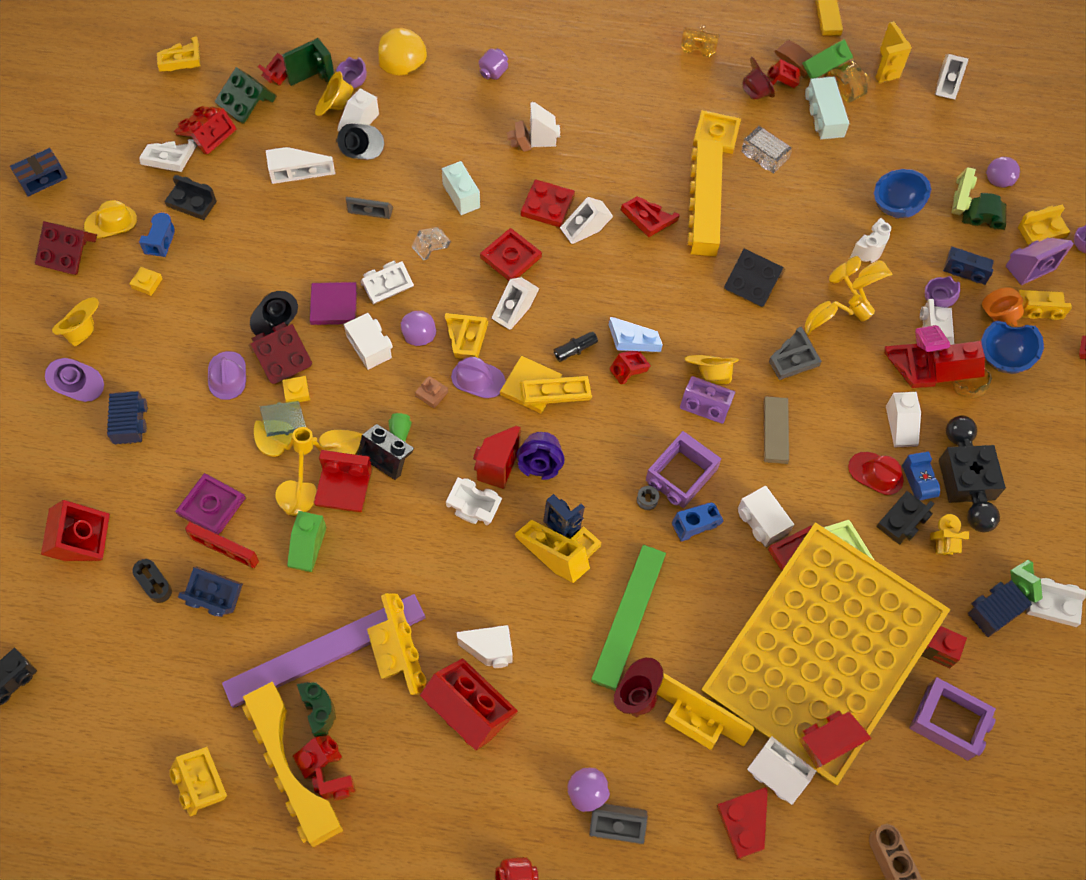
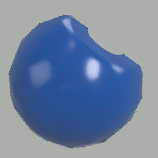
[874,169,931,219]
[981,321,1044,374]

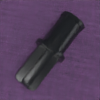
[553,332,598,362]

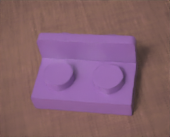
[680,376,735,424]

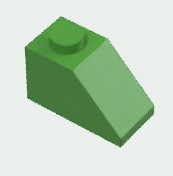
[802,39,853,79]
[287,511,327,572]

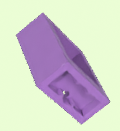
[646,431,721,509]
[909,677,996,760]

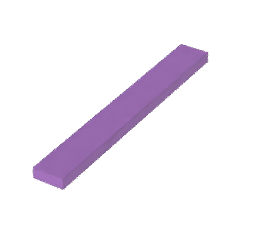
[222,594,425,708]

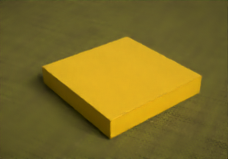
[693,110,741,154]
[500,356,562,414]

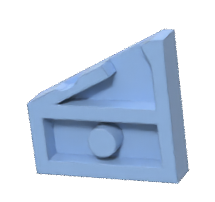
[608,317,663,352]

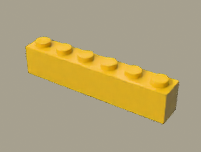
[687,140,723,257]

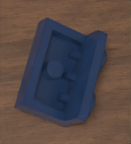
[178,567,243,617]

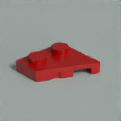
[620,196,680,237]
[884,344,937,388]
[717,787,768,860]

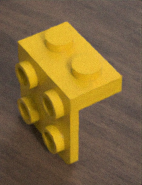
[875,22,911,83]

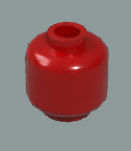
[495,857,538,880]

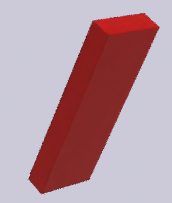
[185,522,259,568]

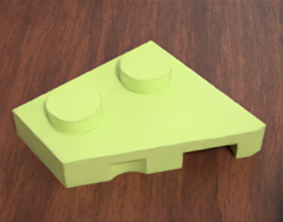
[951,167,977,215]

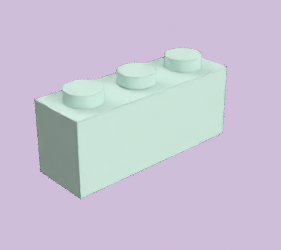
[805,77,849,139]

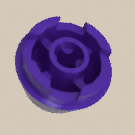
[517,432,565,480]

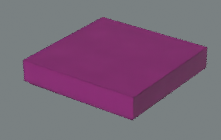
[310,282,357,325]
[175,473,246,535]

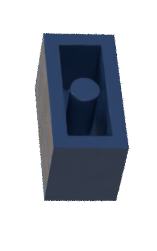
[10,148,67,197]

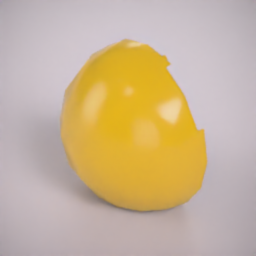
[378,28,427,75]

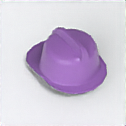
[208,351,246,400]
[451,357,506,398]
[45,358,104,402]

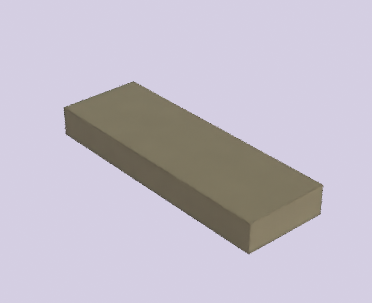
[764,396,789,464]

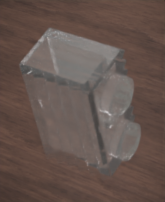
[741,125,792,173]

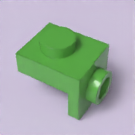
[1010,560,1043,603]

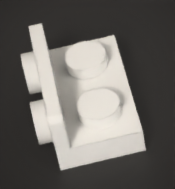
[360,261,414,304]
[920,299,954,345]
[1026,578,1086,627]

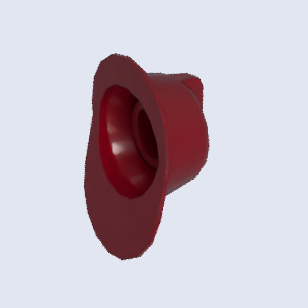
[743,57,775,99]
[614,657,664,717]

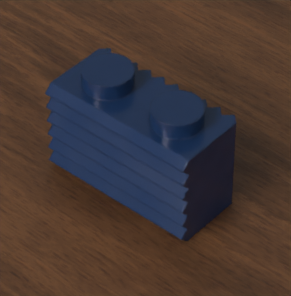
[107,391,148,445]
[968,580,1032,637]

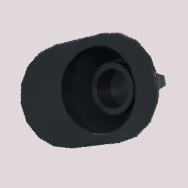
[335,123,384,159]
[250,290,298,336]

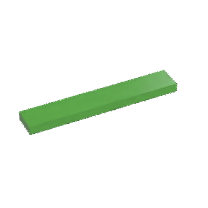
[591,544,666,691]

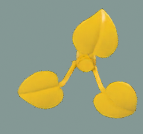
[805,256,892,336]
[254,420,362,516]

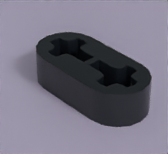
[132,559,172,603]

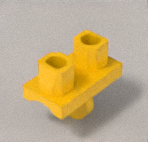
[930,514,969,555]

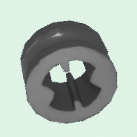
[637,486,659,510]

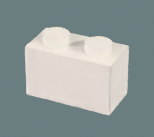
[344,313,393,370]
[738,486,794,547]
[747,736,816,805]

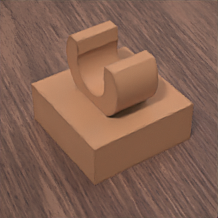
[507,121,531,152]
[415,376,448,408]

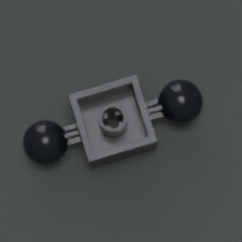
[938,415,1006,533]

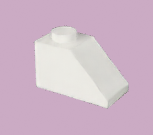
[935,54,969,99]
[337,88,379,132]
[530,102,560,147]
[560,197,613,244]
[492,277,539,330]
[886,392,921,447]
[457,625,513,668]

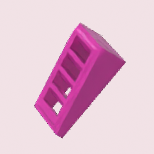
[915,325,950,352]

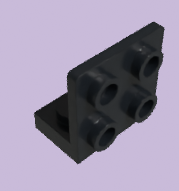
[724,248,785,307]

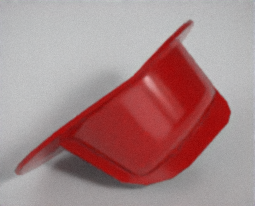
[848,452,904,495]

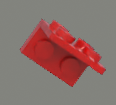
[174,106,237,154]
[314,450,372,513]

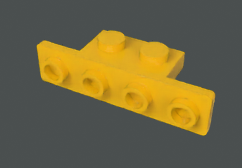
[367,593,426,695]
[657,673,755,750]

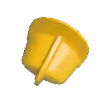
[315,71,353,116]
[84,200,137,238]
[52,297,99,346]
[684,355,739,384]

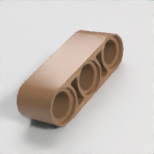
[869,824,922,880]

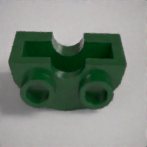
[962,193,1006,230]
[297,682,336,737]

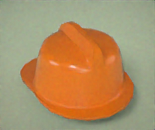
[982,287,1024,327]

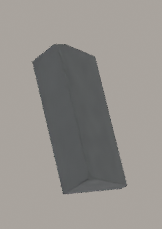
[346,197,393,219]
[589,804,648,844]

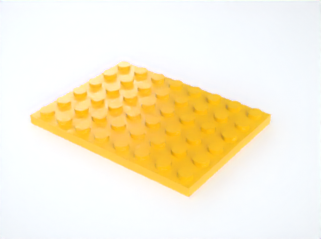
[701,522,951,786]

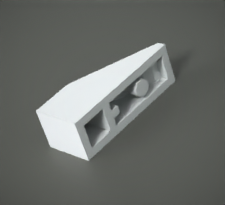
[266,147,335,184]

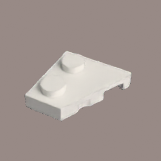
[139,139,196,172]

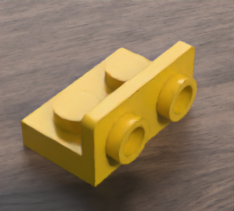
[1018,205,1070,245]
[1018,290,1072,320]
[169,747,227,816]

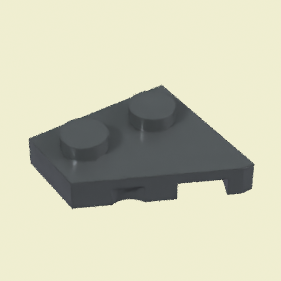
[769,326,822,380]

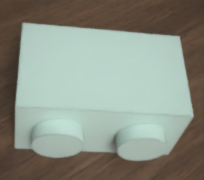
[442,161,480,215]

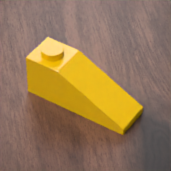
[515,520,590,583]

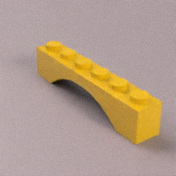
[242,681,343,847]

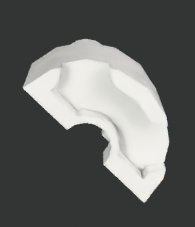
[850,218,891,263]
[446,477,502,525]

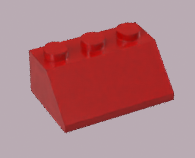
[420,658,518,751]

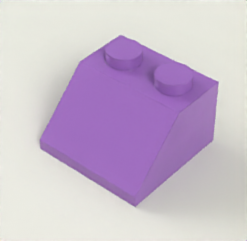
[1006,238,1074,285]

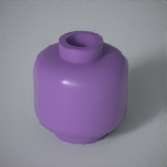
[479,48,508,80]

